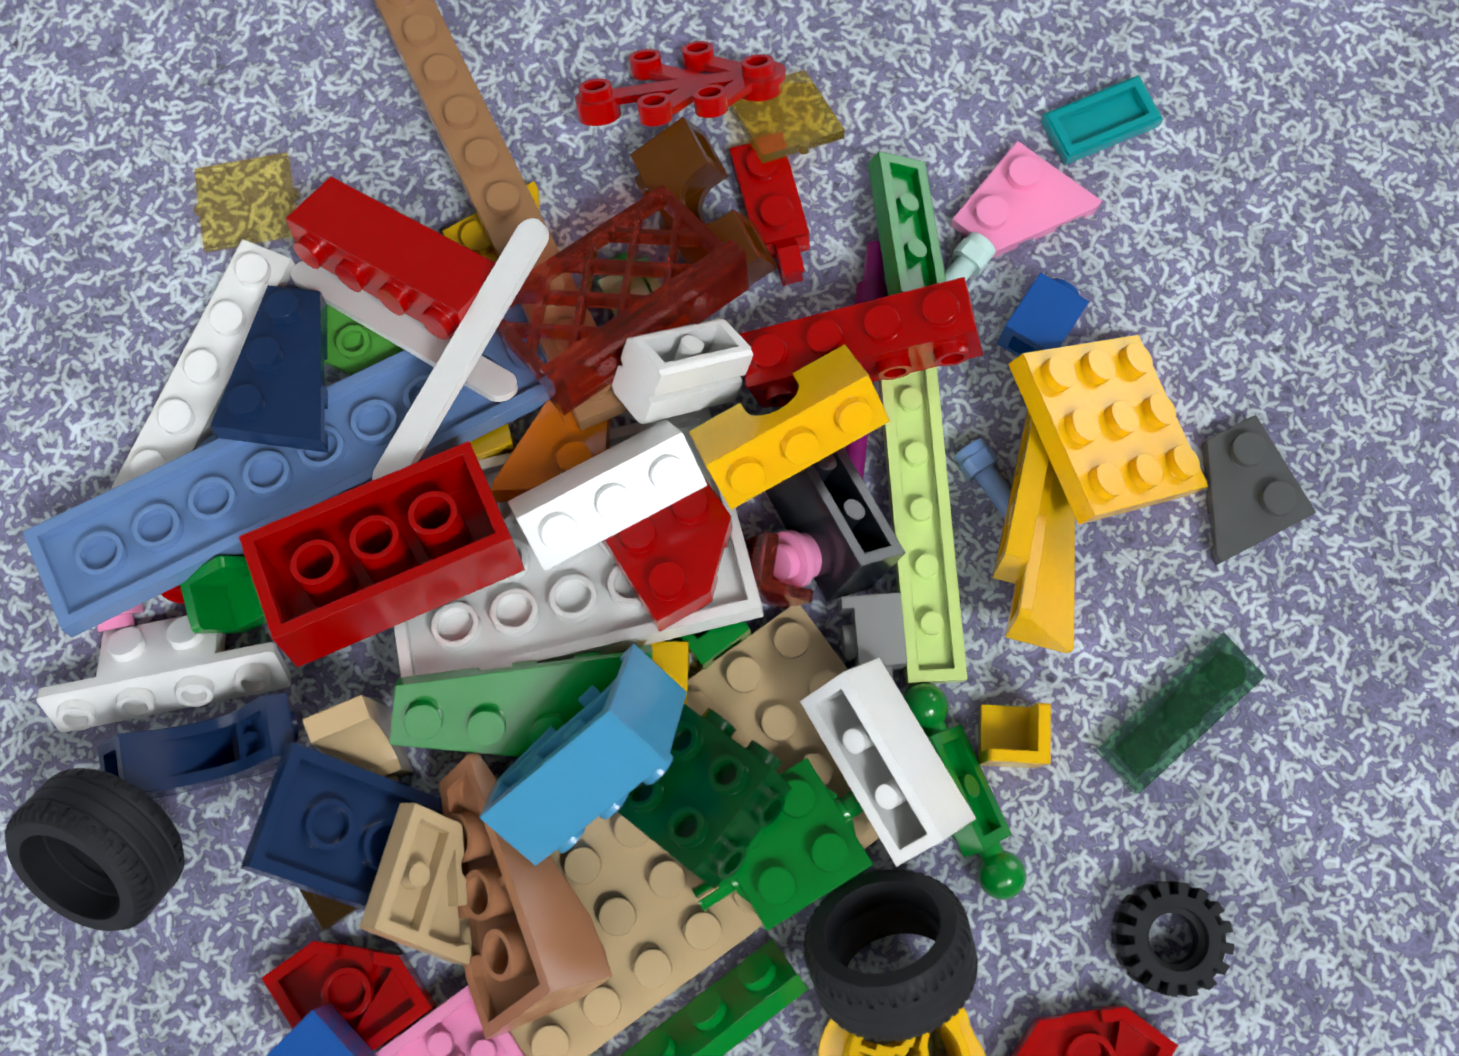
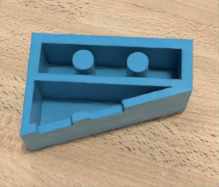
[479,643,687,866]

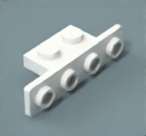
[36,615,291,732]

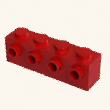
[285,176,512,340]
[739,277,983,408]

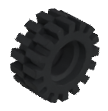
[1111,881,1234,998]

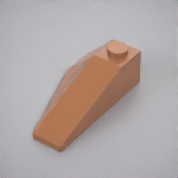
[439,753,613,1040]

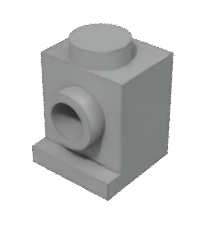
[838,593,907,680]

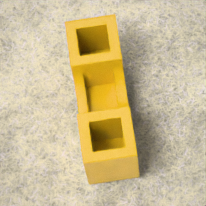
[689,344,890,510]

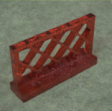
[495,185,749,416]

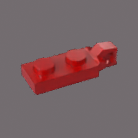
[730,136,810,286]

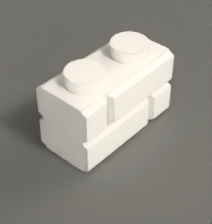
[611,319,753,424]

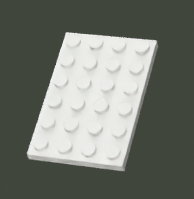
[394,408,763,677]

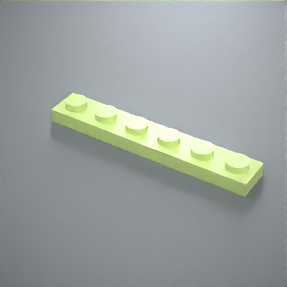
[879,367,967,686]

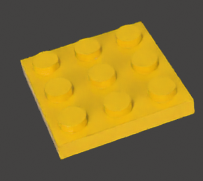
[1008,335,1208,525]

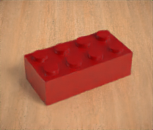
[238,441,525,667]

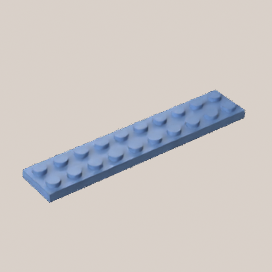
[22,297,562,638]

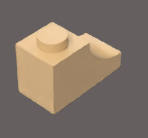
[302,695,413,783]

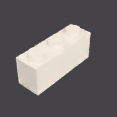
[508,419,707,571]
[800,658,976,867]

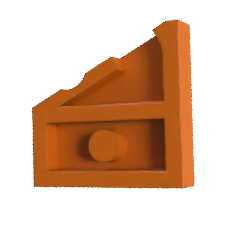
[491,393,611,502]

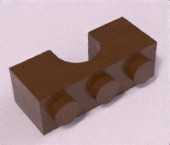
[630,117,778,302]

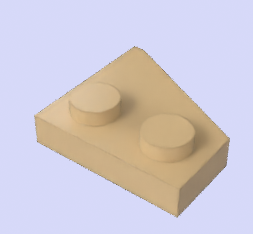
[359,803,471,965]

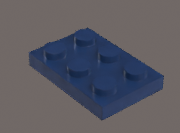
[240,742,443,910]

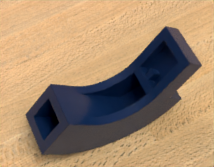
[97,692,299,799]

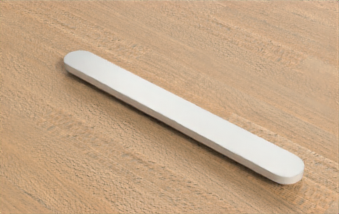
[372,218,549,480]
[290,261,518,402]

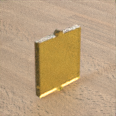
[728,70,845,163]
[194,152,300,253]

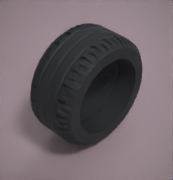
[5,768,185,931]
[804,869,978,1042]

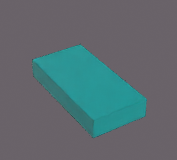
[1040,75,1164,166]

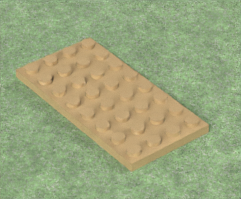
[459,601,879,1056]

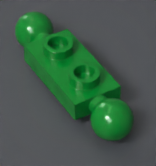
[903,683,1027,900]

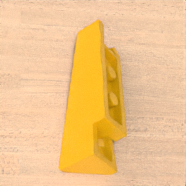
[992,409,1075,653]

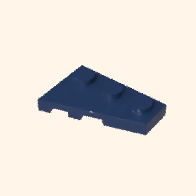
[210,285,328,453]

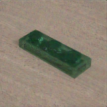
[1093,632,1266,795]

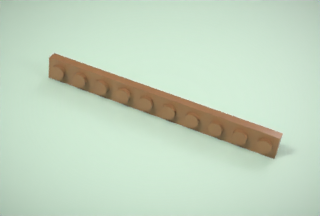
[373,0,628,431]

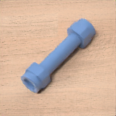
[953,438,1011,519]

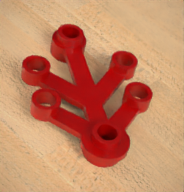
[575,41,786,126]

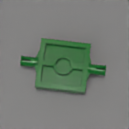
[691,758,873,932]

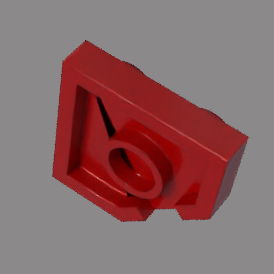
[602,474,733,632]
[261,939,437,1051]
[1010,1004,1179,1056]

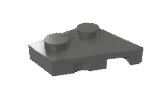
[1202,415,1316,565]

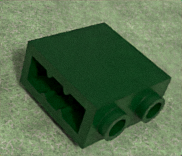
[617,704,792,890]

